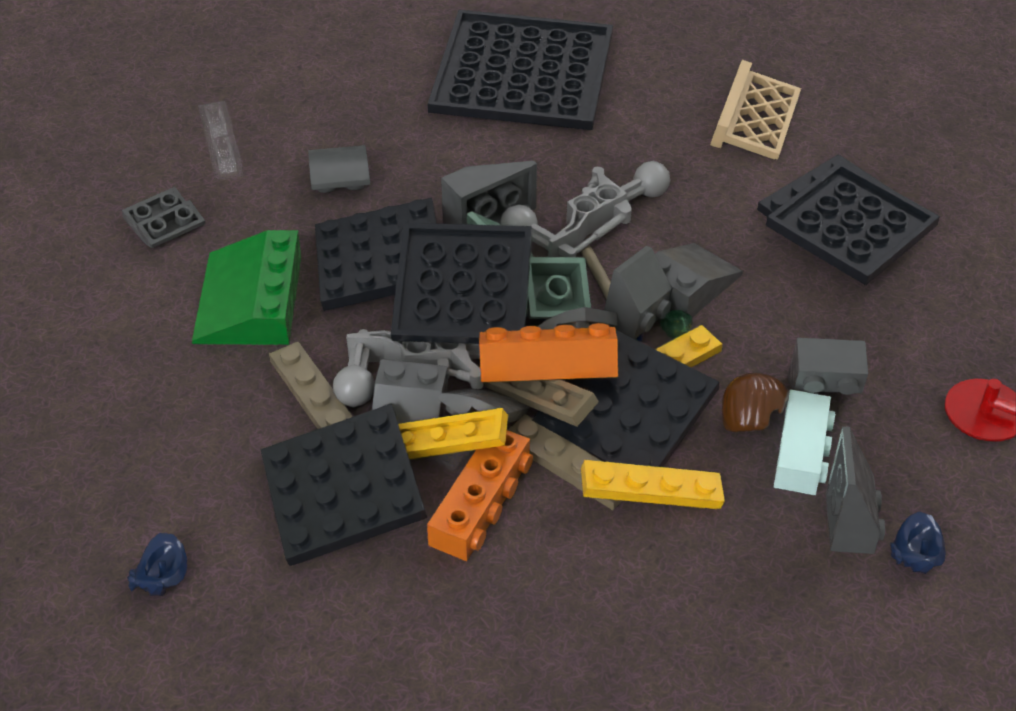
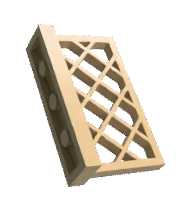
[710,60,801,160]

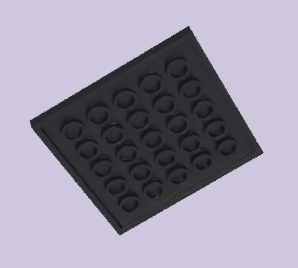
[427,9,613,130]

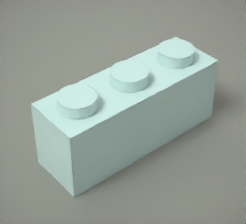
[774,389,835,495]

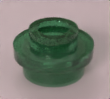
[660,310,693,338]

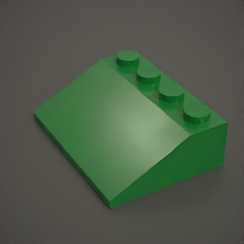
[192,230,301,345]

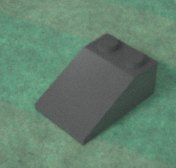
[441,161,537,224]
[655,243,743,323]
[826,426,885,554]

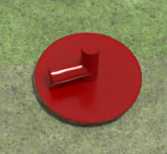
[945,379,1016,442]

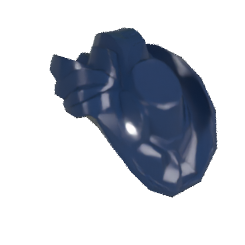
[890,512,946,574]
[127,533,187,596]

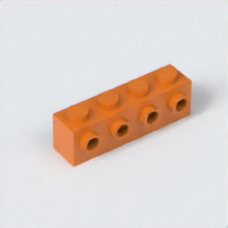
[479,323,618,382]
[427,430,533,561]

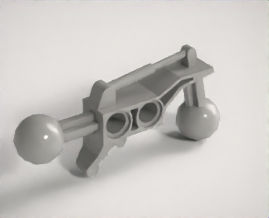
[500,161,671,257]
[333,329,483,408]

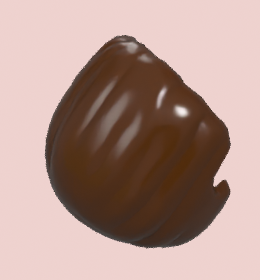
[722,373,789,432]

